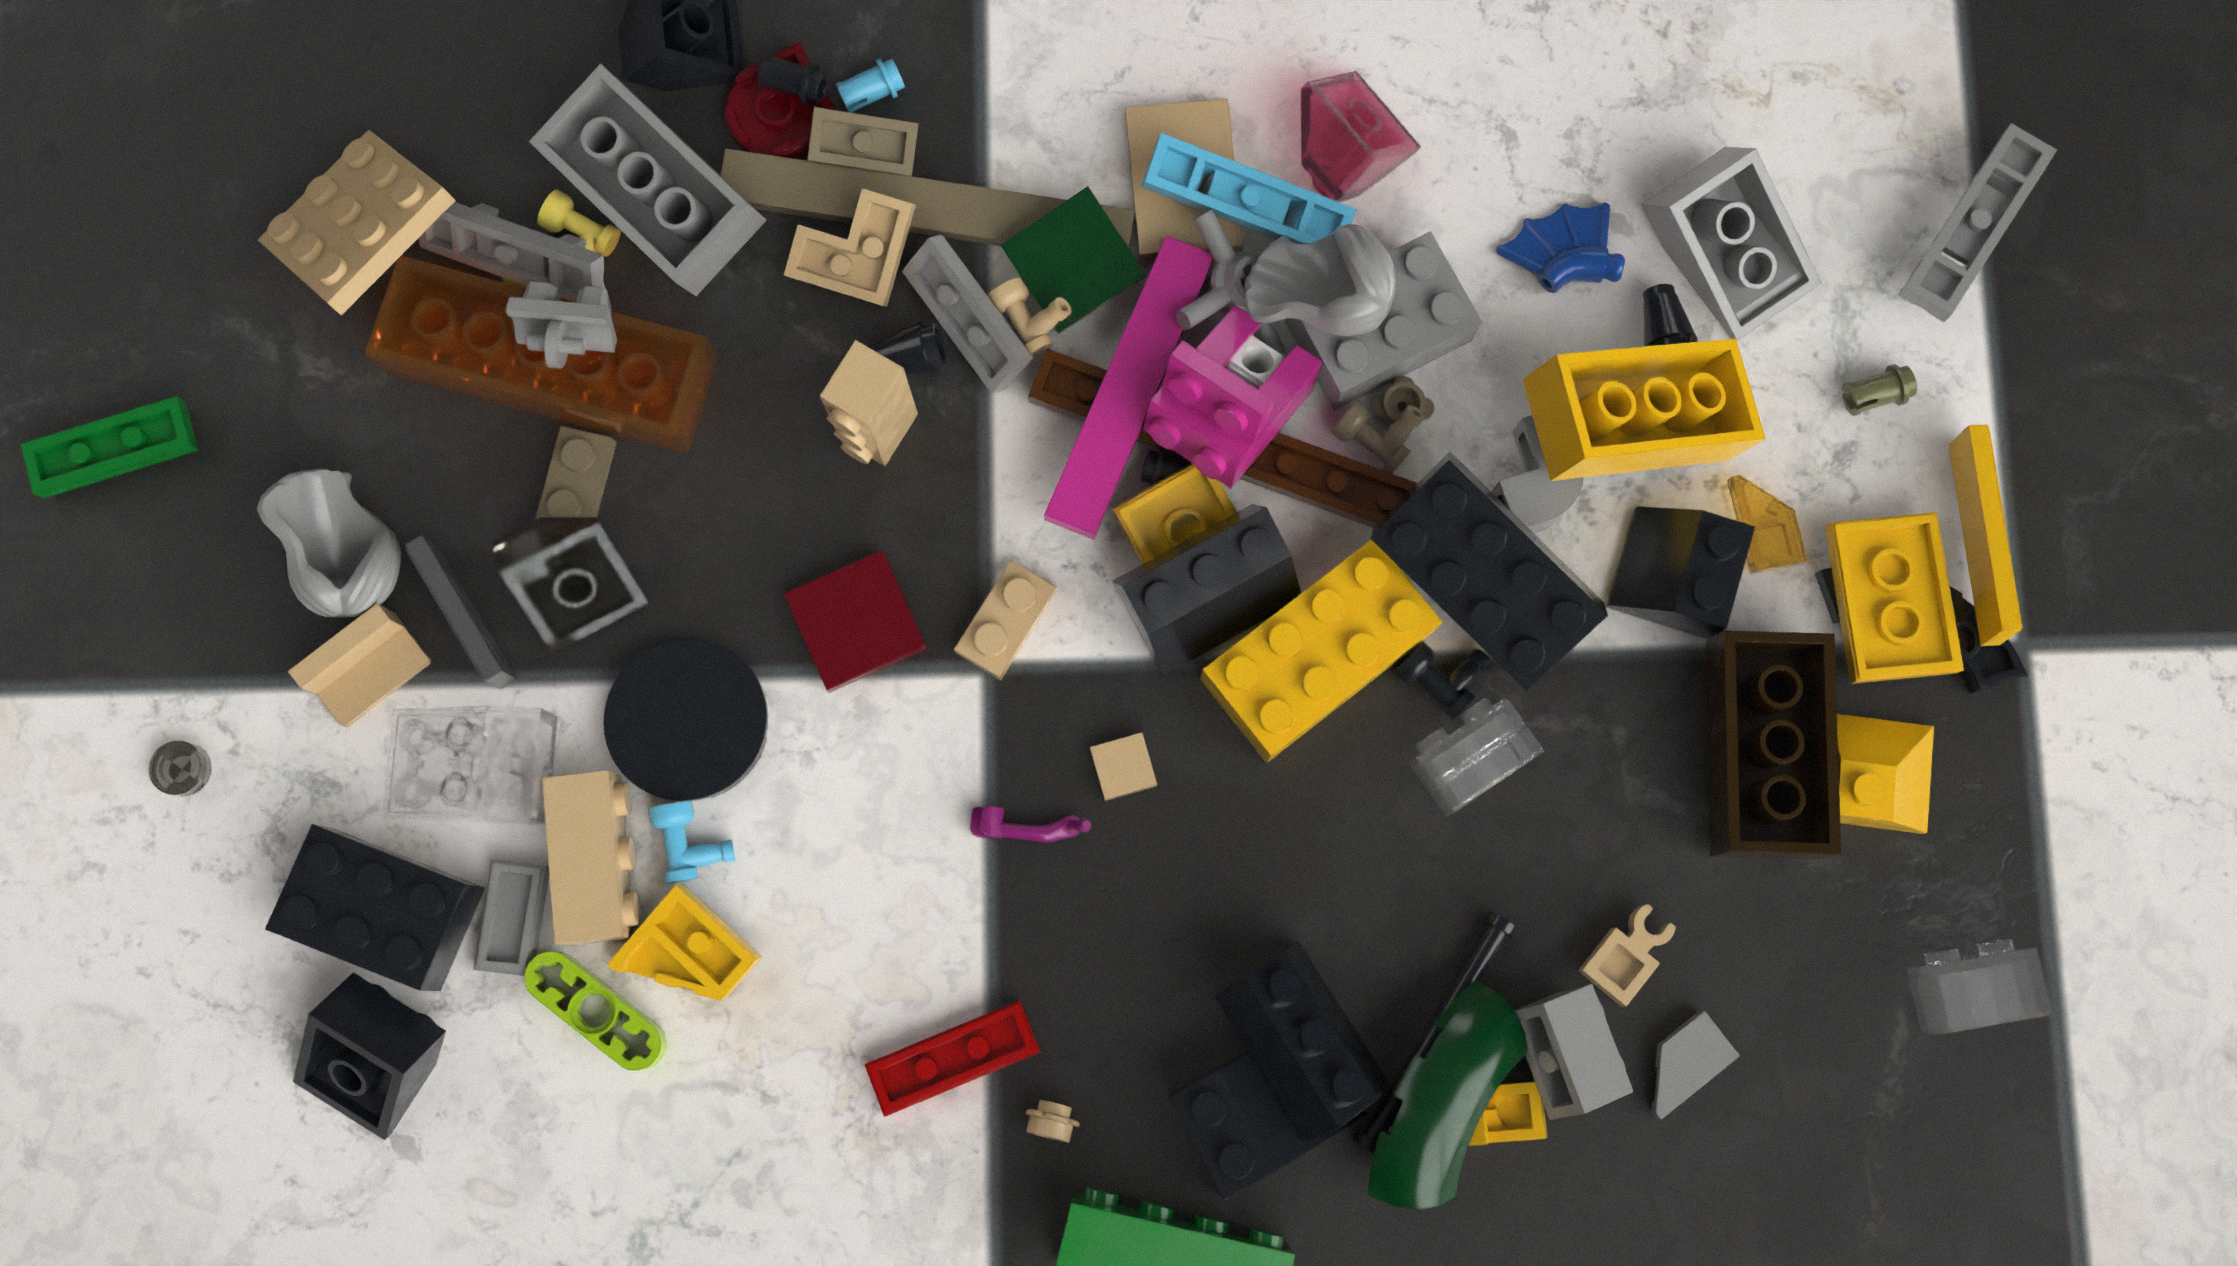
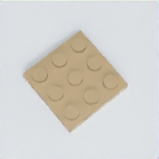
[258,130,456,315]

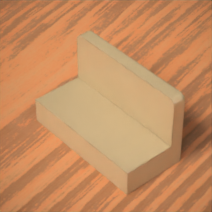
[288,603,431,727]

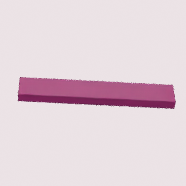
[1044,235,1214,540]

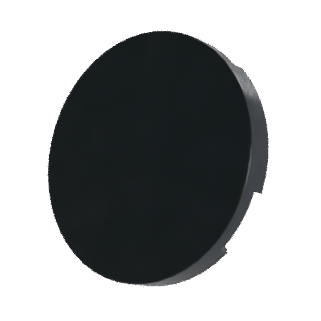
[603,639,768,801]

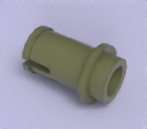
[1842,364,1917,416]

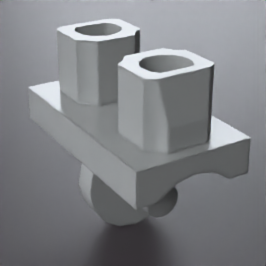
[506,281,617,369]

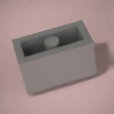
[1514,984,1634,1120]

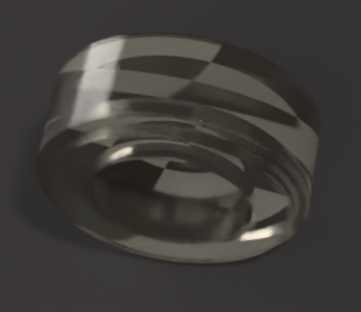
[149,741,211,797]

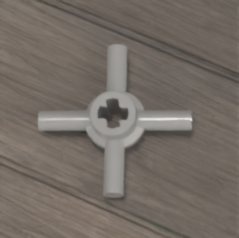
[1176,209,1285,354]

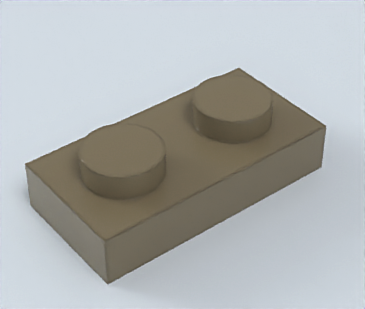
[807,107,919,176]
[533,426,617,543]

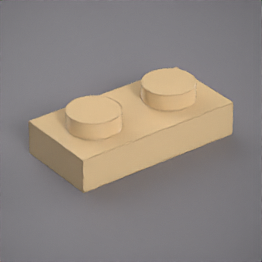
[954,560,1057,680]

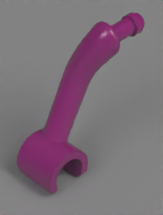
[970,806,1091,843]

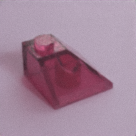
[1301,71,1421,202]

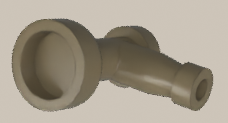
[1331,399,1425,473]

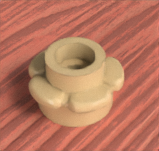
[1026,1100,1080,1143]

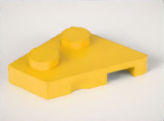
[607,883,762,1001]

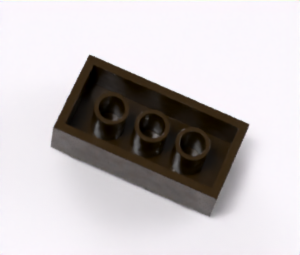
[1706,630,1841,859]

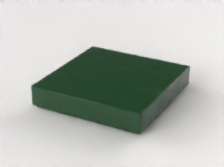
[1001,186,1146,334]

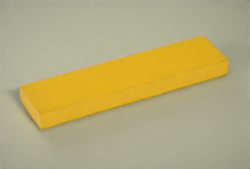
[1949,424,2023,646]

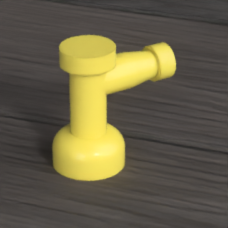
[537,189,621,257]

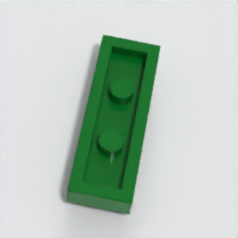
[20,396,199,499]

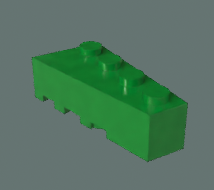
[1056,1186,1295,1266]

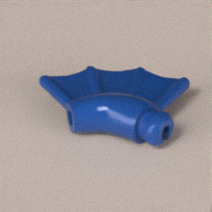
[1496,203,1625,293]

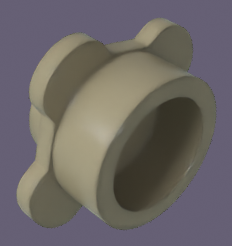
[1370,376,1434,426]

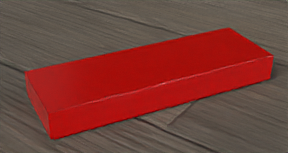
[864,1000,1041,1117]

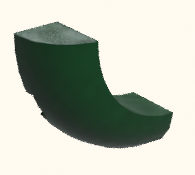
[1367,980,1527,1209]

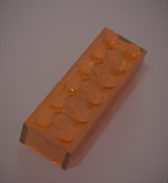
[364,256,719,455]

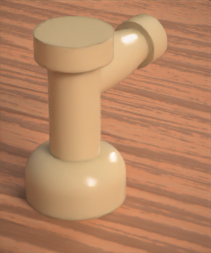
[987,277,1071,358]

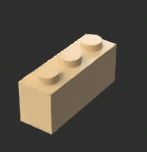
[820,340,918,466]
[542,770,641,946]

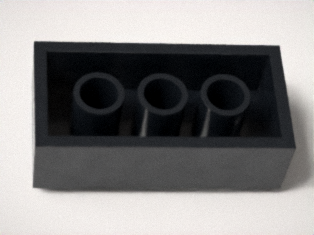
[1370,452,1608,691]

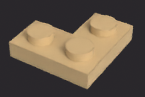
[784,188,916,307]

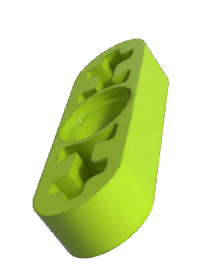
[524,951,667,1071]

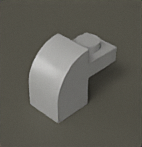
[1491,415,1584,534]

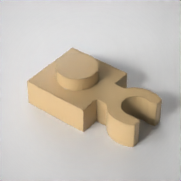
[1578,904,1676,1007]

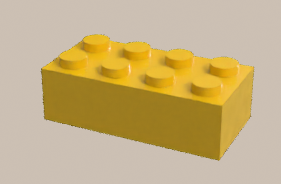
[1523,339,1766,481]
[1200,540,1443,763]

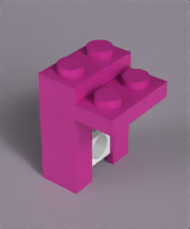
[1143,305,1323,489]

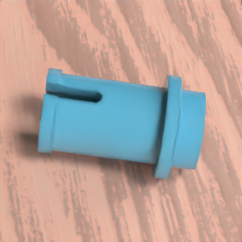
[835,58,905,113]

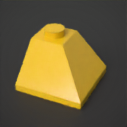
[1837,714,1934,834]

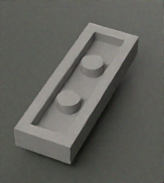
[902,235,1033,394]

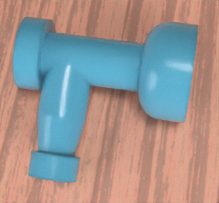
[648,801,735,884]

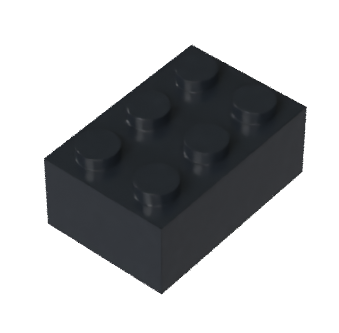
[265,824,485,991]

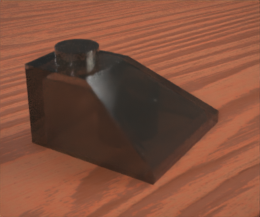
[492,517,649,654]

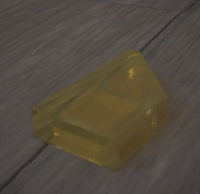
[1727,475,1808,574]

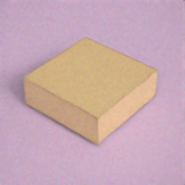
[1090,732,1157,801]

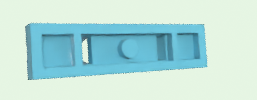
[1141,132,1357,244]

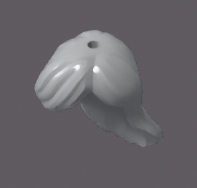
[1244,224,1396,336]
[257,468,401,618]

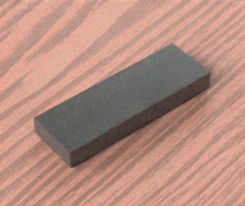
[405,535,517,689]

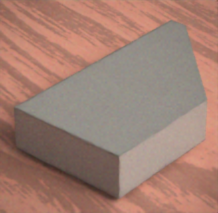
[1651,1011,1740,1120]

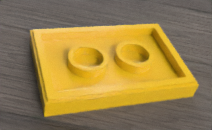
[1825,512,1964,684]

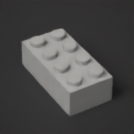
[529,63,767,296]

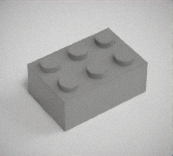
[1285,231,1482,410]

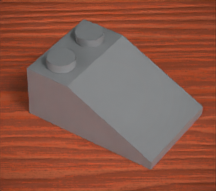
[1641,147,1822,341]

